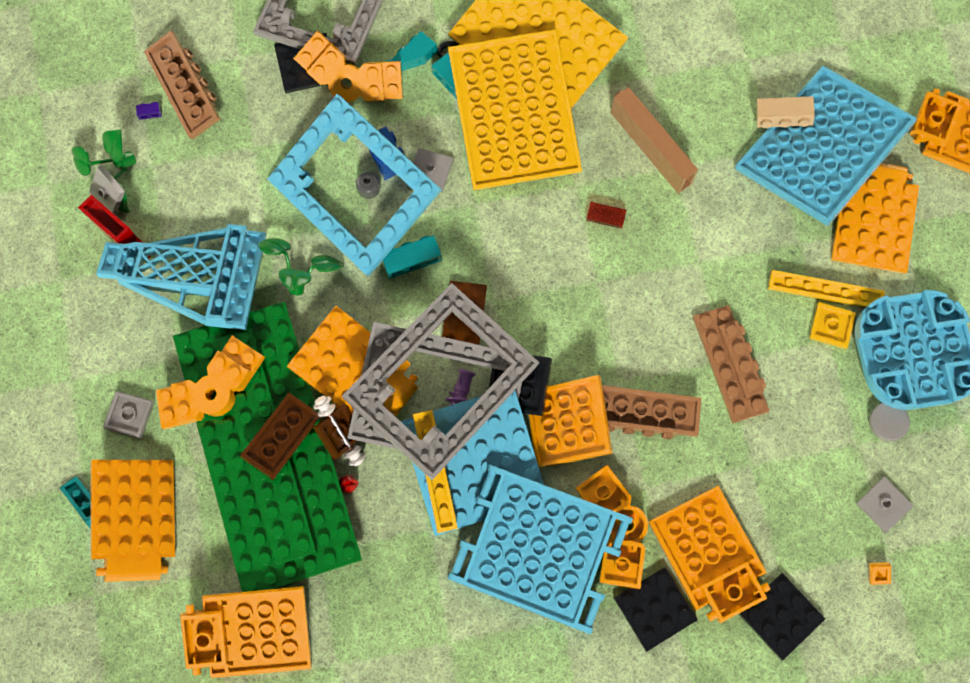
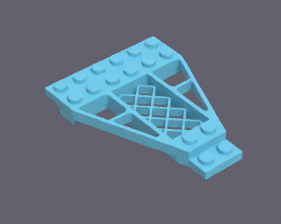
[96,224,267,330]

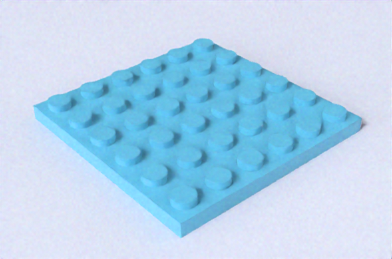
[400,391,544,536]

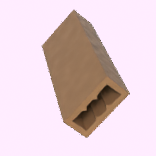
[610,87,698,194]

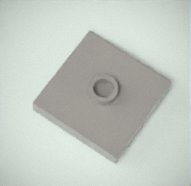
[413,148,454,193]
[89,165,125,215]
[103,391,155,439]
[856,477,913,533]

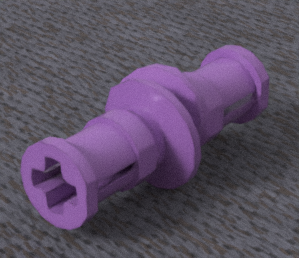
[446,369,475,406]

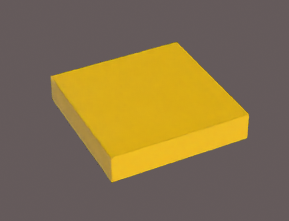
[809,302,856,349]

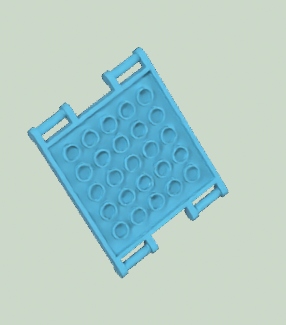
[447,464,633,634]

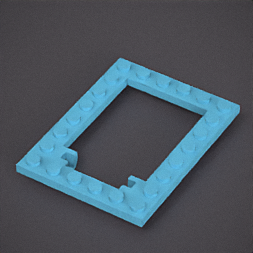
[268,94,442,276]

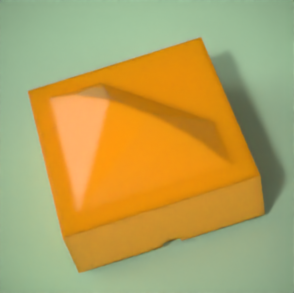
[869,562,891,585]

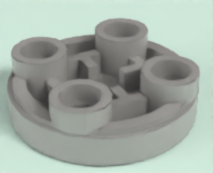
[868,403,910,442]

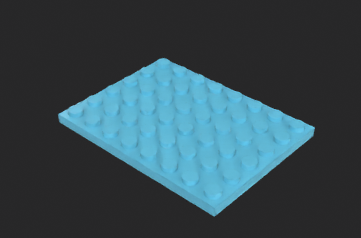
[735,66,917,226]

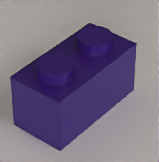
[136,102,162,120]

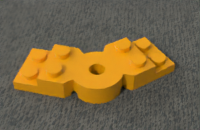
[293,31,403,102]
[156,336,265,429]
[575,465,648,589]

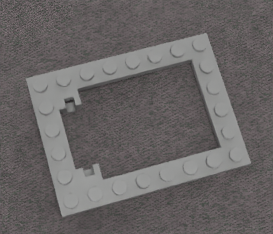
[253,0,384,66]
[342,283,540,480]
[347,321,522,449]

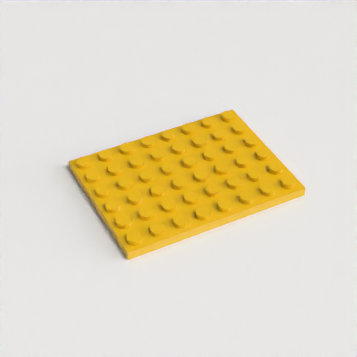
[448,0,628,109]
[448,29,582,191]

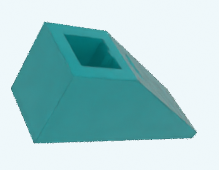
[387,31,437,72]

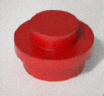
[339,475,358,493]

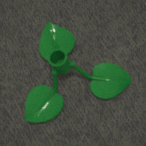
[71,129,136,213]
[258,238,344,295]

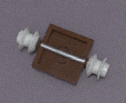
[313,396,366,466]

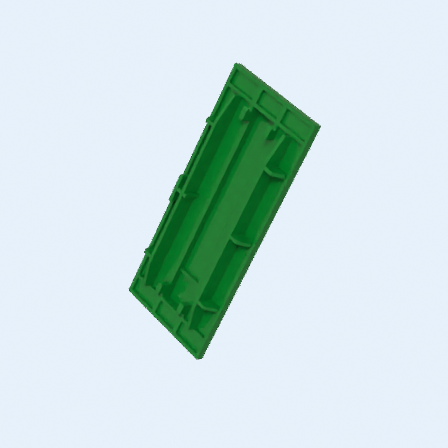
[173,301,363,592]

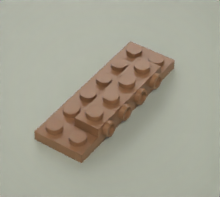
[144,31,221,139]
[692,305,769,424]
[602,385,701,439]

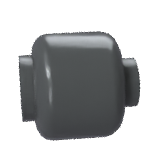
[356,172,381,199]

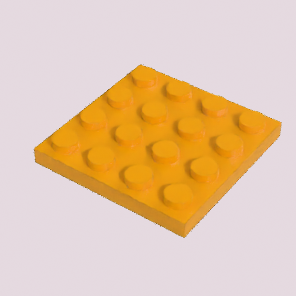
[529,375,613,469]

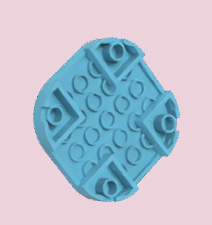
[855,290,970,410]

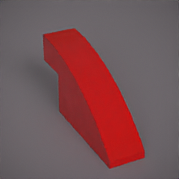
[78,194,151,259]

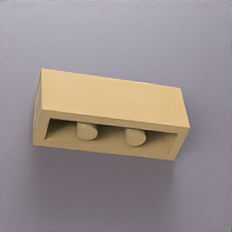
[756,96,815,128]

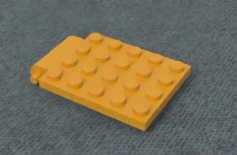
[910,89,970,174]
[831,163,919,274]
[287,306,418,417]
[91,460,175,582]
[648,486,770,623]
[180,586,312,678]

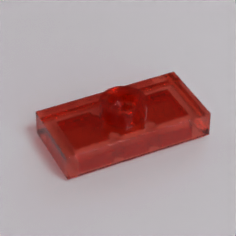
[586,202,627,229]

